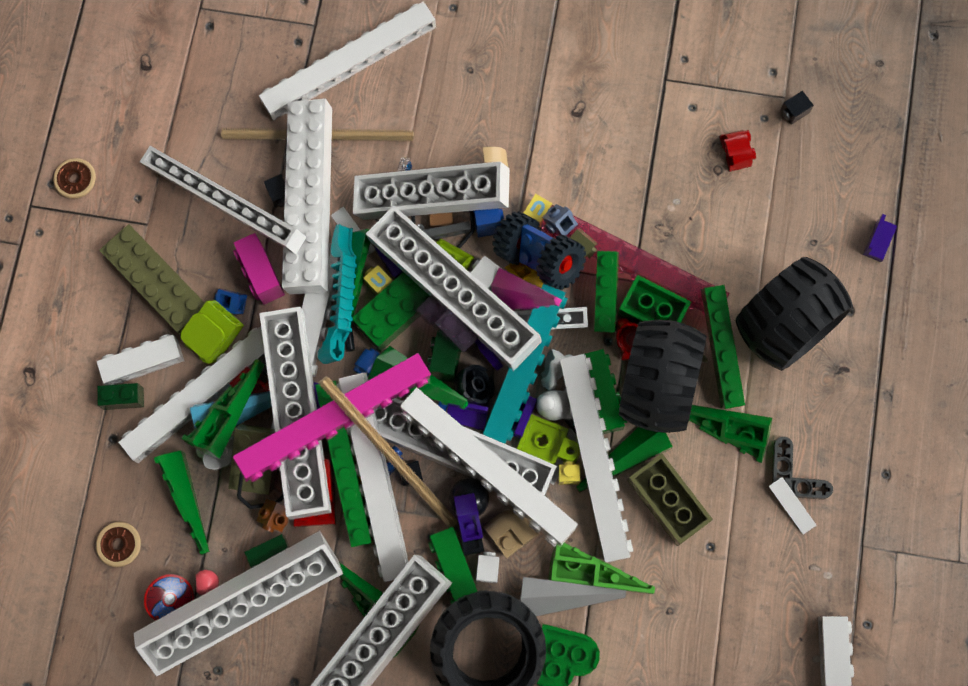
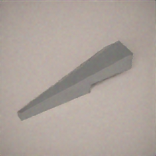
[520,577,626,616]

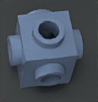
[542,204,578,236]

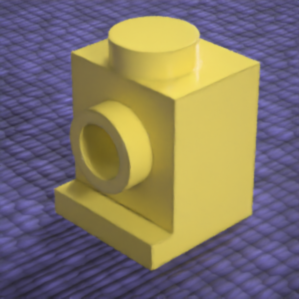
[558,461,580,485]

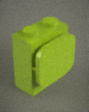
[180,300,244,364]

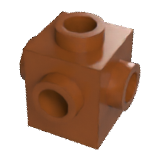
[256,498,289,533]

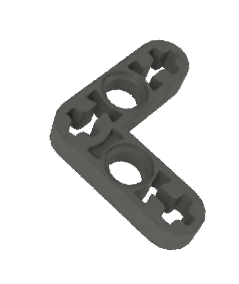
[772,436,833,500]

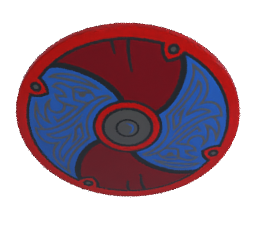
[144,574,194,621]

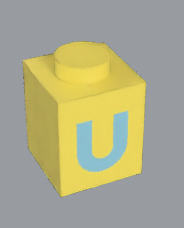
[523,194,552,228]
[363,265,393,295]

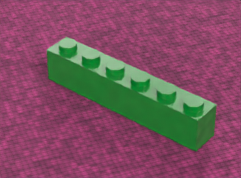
[700,285,745,409]

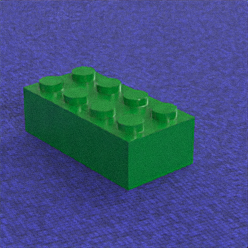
[352,272,436,352]

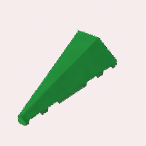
[350,229,371,328]

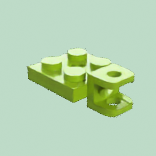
[517,414,580,465]

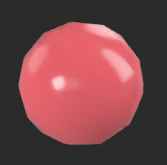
[196,570,219,595]

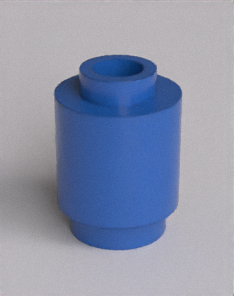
[353,348,380,377]

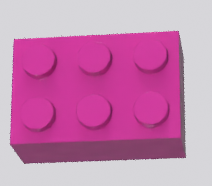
[233,233,285,305]

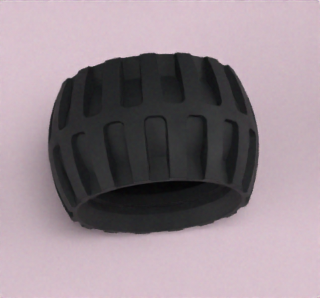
[735,257,853,371]
[619,320,707,433]
[430,590,546,686]

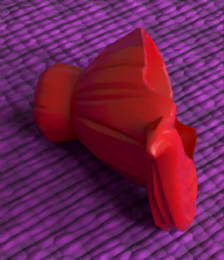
[616,318,638,360]

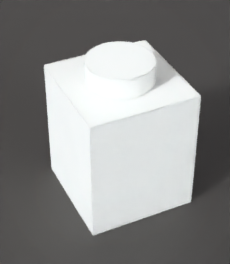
[476,552,500,583]

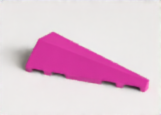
[491,268,562,311]

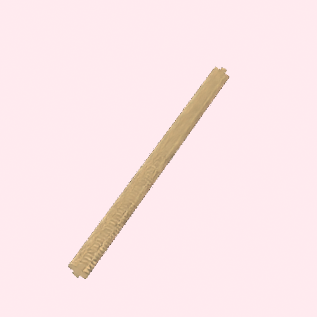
[221,128,414,141]
[318,377,459,528]

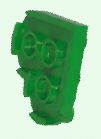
[537,624,600,686]

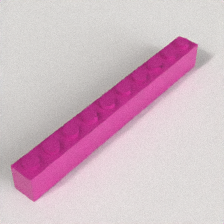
[233,353,431,482]

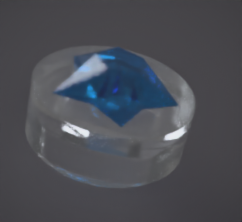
[397,156,412,172]

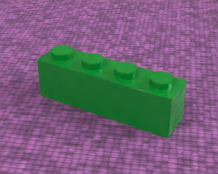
[594,251,619,332]
[585,349,627,434]
[428,527,477,604]

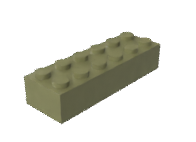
[99,224,205,336]

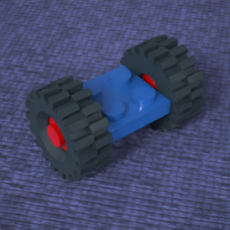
[492,212,586,290]

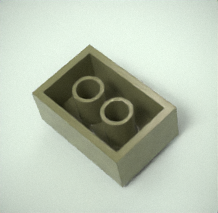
[228,424,276,495]

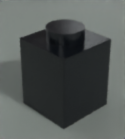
[780,90,814,125]
[264,174,285,208]

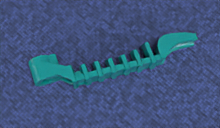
[318,224,357,364]

